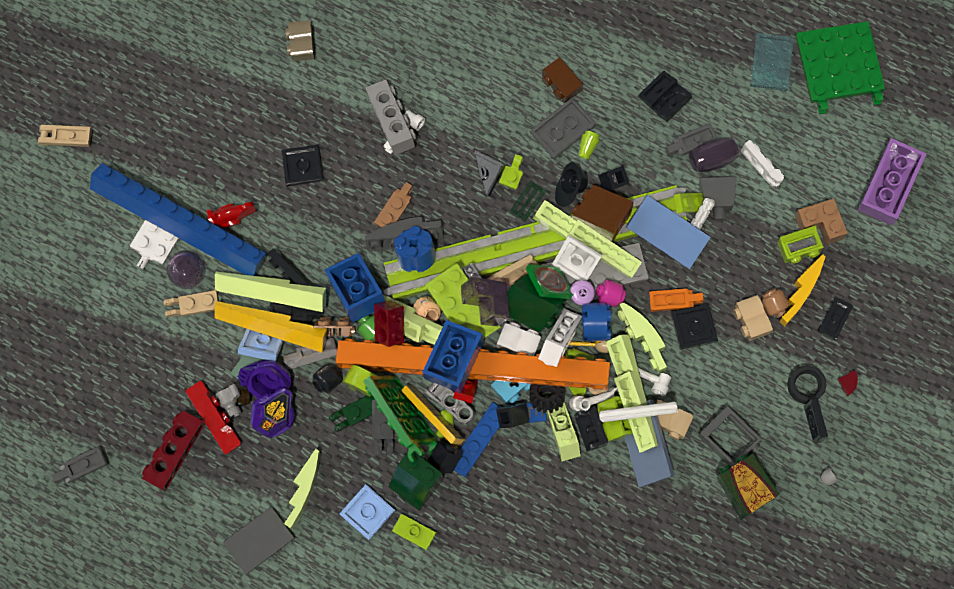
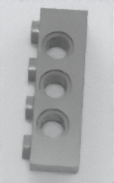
[366,80,416,155]

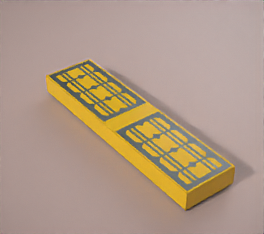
[402,385,465,445]

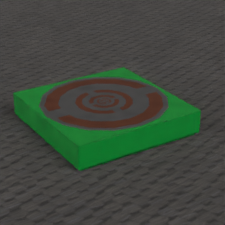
[526,264,574,299]

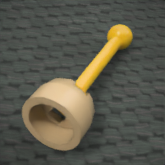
[569,340,609,353]

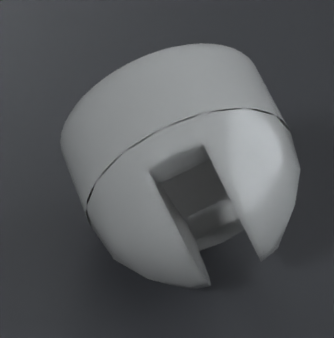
[821,468,838,485]

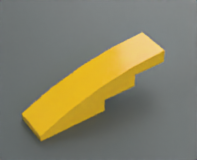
[779,254,825,327]

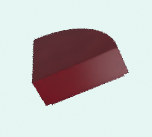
[837,370,858,397]

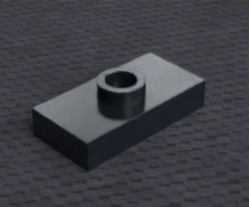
[818,297,853,341]

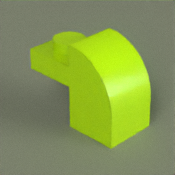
[343,365,377,397]

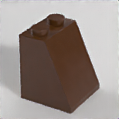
[571,185,634,242]

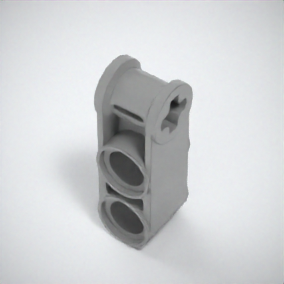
[424,383,476,424]

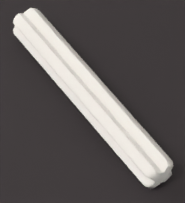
[599,402,678,422]

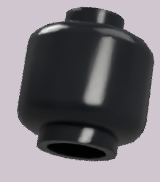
[312,365,341,393]

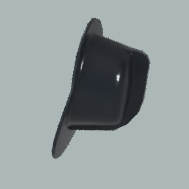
[555,162,588,207]

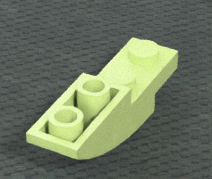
[383,295,443,345]
[617,302,667,374]

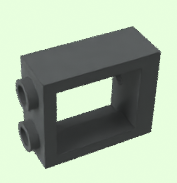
[698,406,762,467]

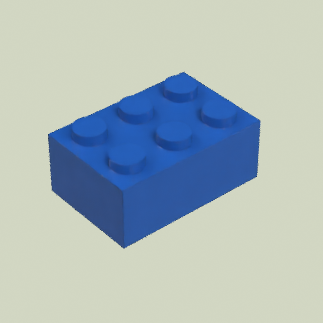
[324,253,385,323]
[422,320,484,393]

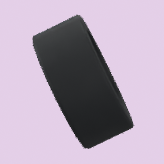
[787,365,827,404]

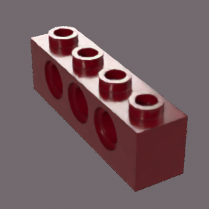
[142,410,205,492]

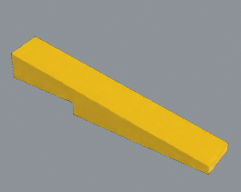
[215,301,327,353]

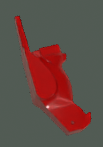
[206,202,256,229]

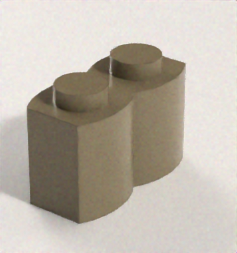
[285,20,314,61]

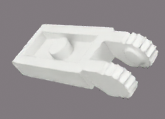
[741,140,784,188]

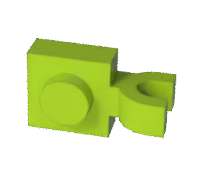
[499,154,523,190]

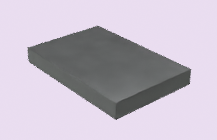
[530,97,596,159]
[223,507,295,575]

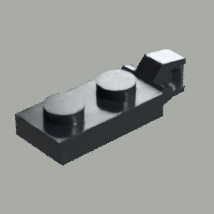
[269,302,323,323]

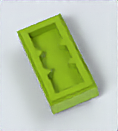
[392,514,436,551]

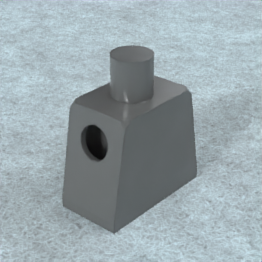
[699,177,737,222]

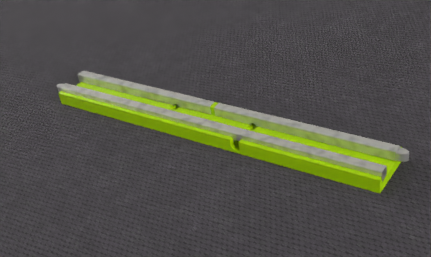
[384,185,687,300]

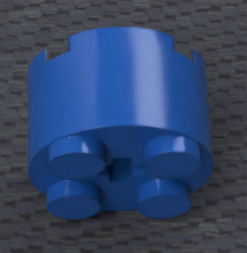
[394,226,435,272]
[582,303,611,342]

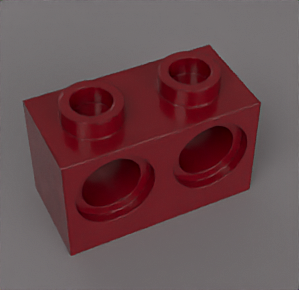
[374,300,404,347]

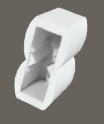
[496,322,541,356]

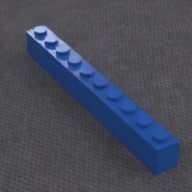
[90,163,266,276]

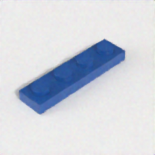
[454,402,501,478]

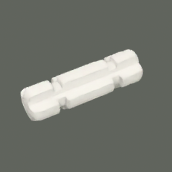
[691,198,714,230]

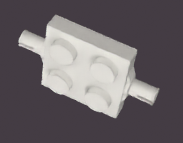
[130,220,179,269]

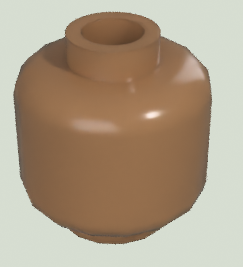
[761,288,790,318]

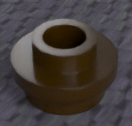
[237,387,250,407]

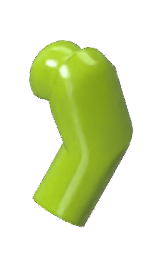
[435,410,454,440]

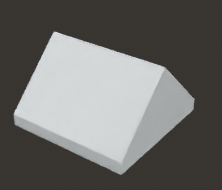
[552,235,602,281]

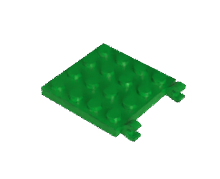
[795,21,885,114]
[364,376,439,462]

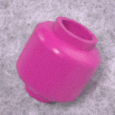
[596,280,626,307]

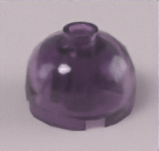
[167,251,205,289]

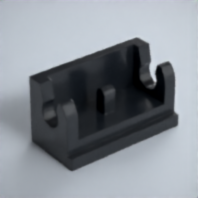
[574,406,608,452]

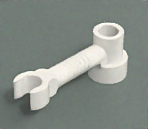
[384,110,425,154]
[638,368,671,397]
[569,387,618,411]

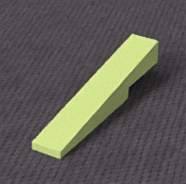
[532,200,642,278]
[215,272,326,312]
[606,335,658,453]

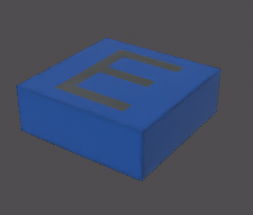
[526,403,546,423]

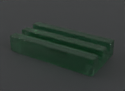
[510,181,546,222]

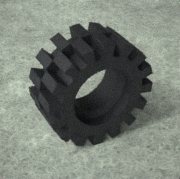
[529,384,565,414]

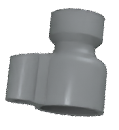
[215,384,242,419]

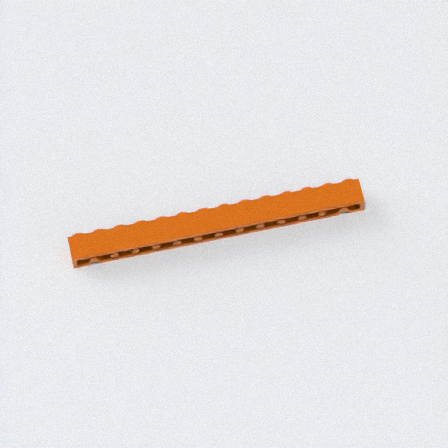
[335,339,610,390]

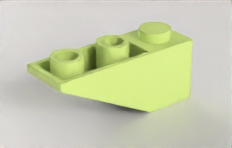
[546,402,581,461]

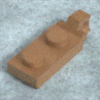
[374,182,413,228]

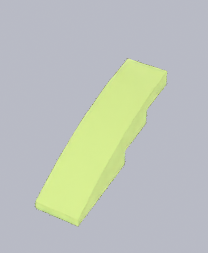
[284,449,321,530]

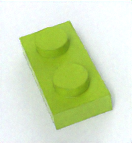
[674,193,704,214]

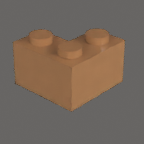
[794,199,848,245]

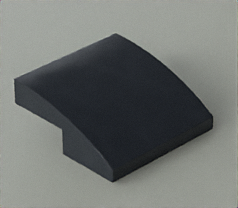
[638,71,692,122]

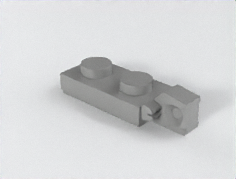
[283,338,337,369]

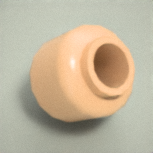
[413,296,441,322]

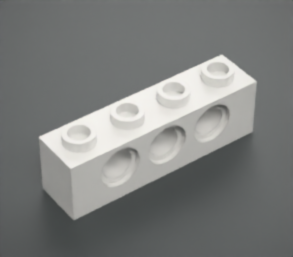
[538,309,582,367]

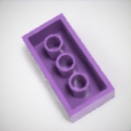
[857,138,926,226]

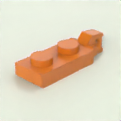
[649,289,703,312]

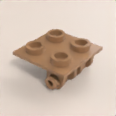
[313,316,356,337]

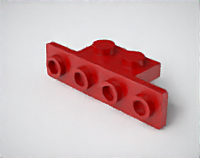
[185,381,241,454]

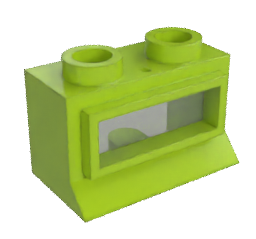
[777,225,824,264]

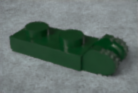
[329,396,375,432]

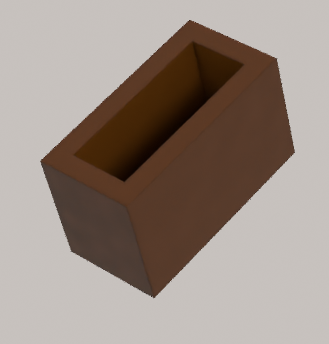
[542,57,583,103]

